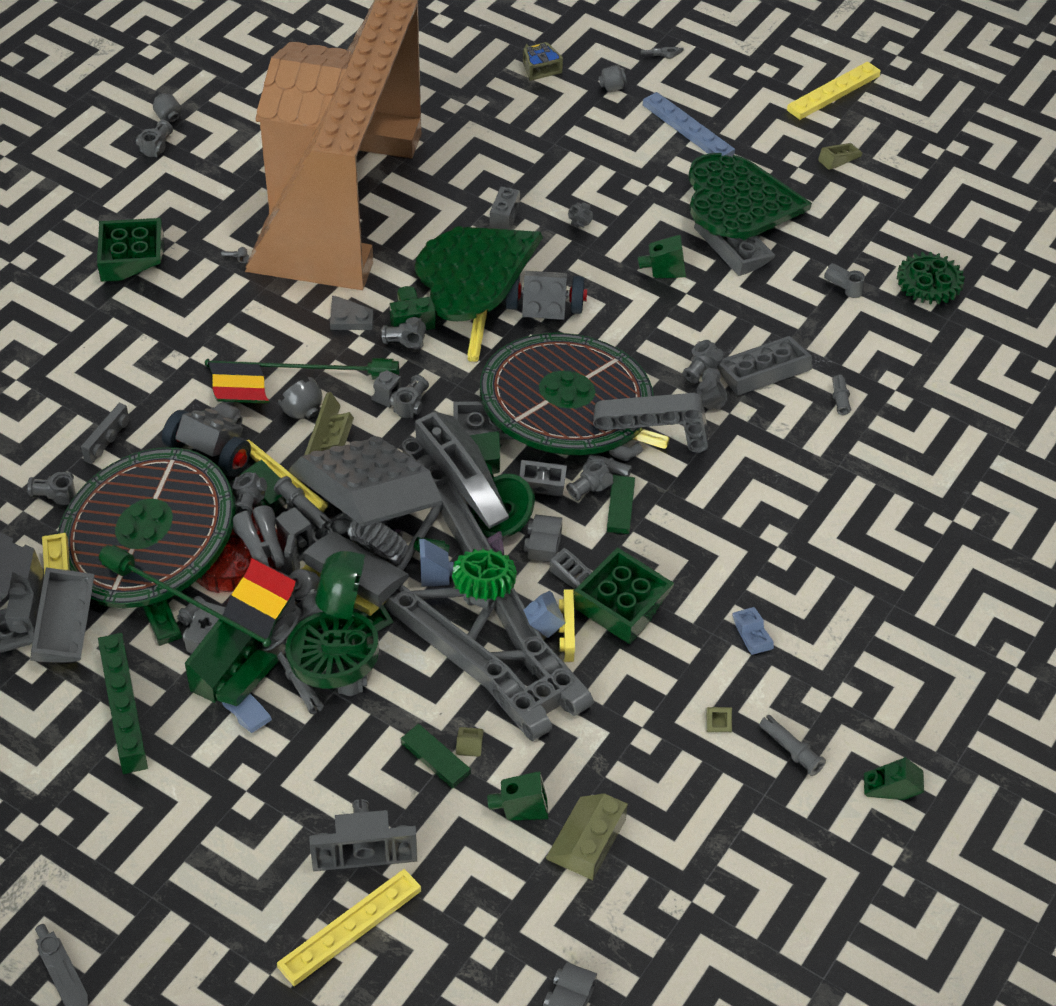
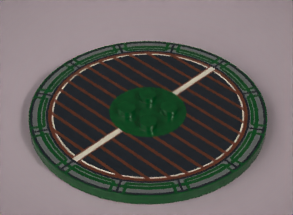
[480,333,654,455]
[57,447,236,608]

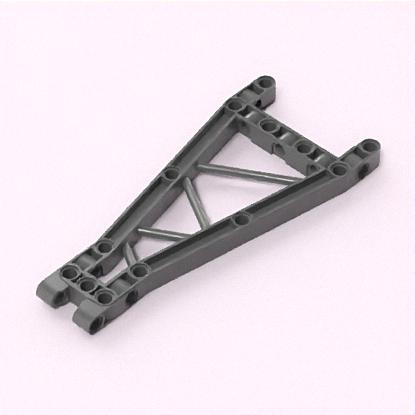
[287,438,594,741]

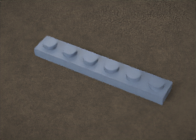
[643,92,735,157]

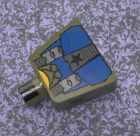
[523,41,563,81]

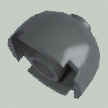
[278,377,322,419]

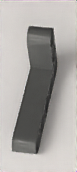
[593,393,708,453]

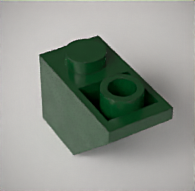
[864,757,924,800]

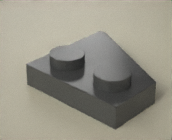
[330,296,373,330]

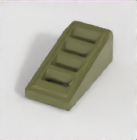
[818,143,862,169]

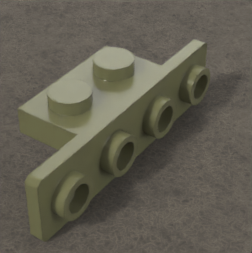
[305,392,354,455]

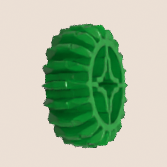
[452,548,517,602]

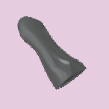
[232,505,285,568]

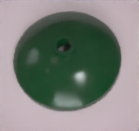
[471,474,535,539]

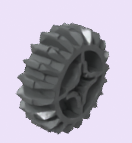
[347,519,409,565]

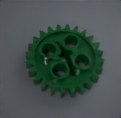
[896,252,965,305]

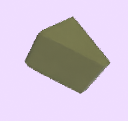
[706,707,732,733]
[456,727,484,757]

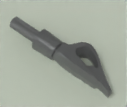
[640,47,684,59]

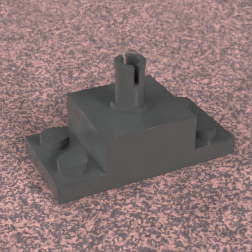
[309,799,418,872]

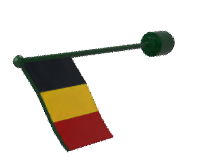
[204,358,399,403]
[99,545,296,647]

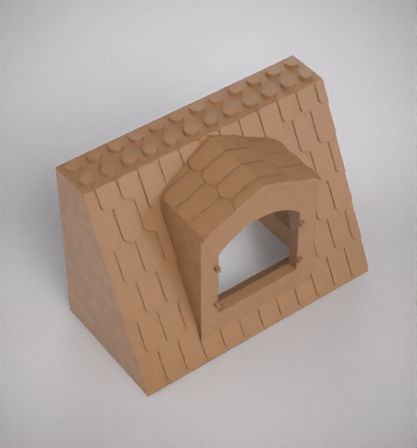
[245,0,422,291]

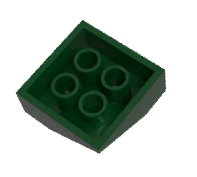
[97,218,164,282]
[574,547,674,644]

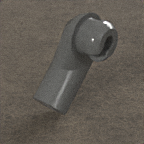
[609,443,643,461]

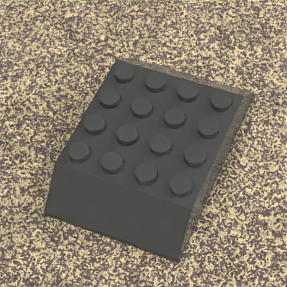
[290,436,442,526]

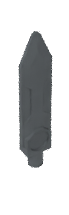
[35,924,88,1006]

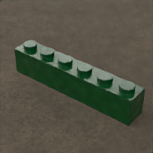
[98,633,148,774]

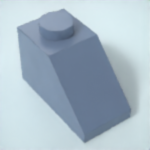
[419,539,453,587]
[524,591,566,638]

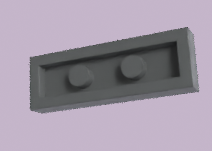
[81,402,129,464]

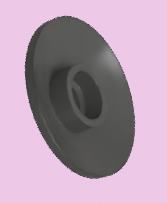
[262,612,299,651]

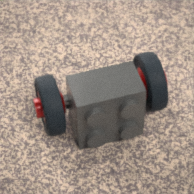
[506,271,587,320]
[162,408,251,477]

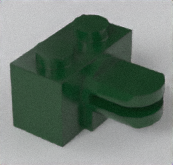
[389,286,436,330]

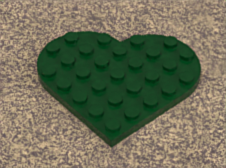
[688,153,812,240]
[415,226,543,322]

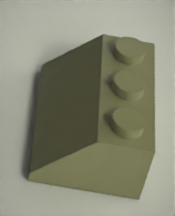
[546,794,628,880]

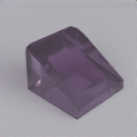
[487,532,504,555]

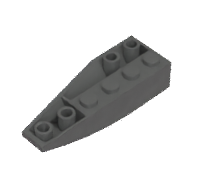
[415,411,509,529]

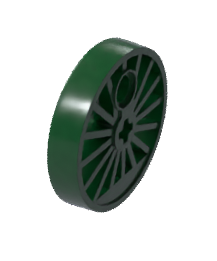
[285,612,379,689]

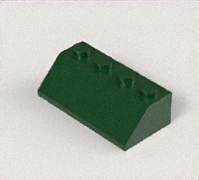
[185,614,262,703]

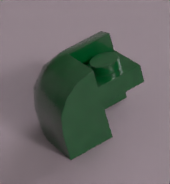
[315,551,365,620]

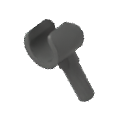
[221,247,249,263]

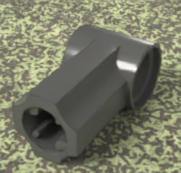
[824,263,865,298]

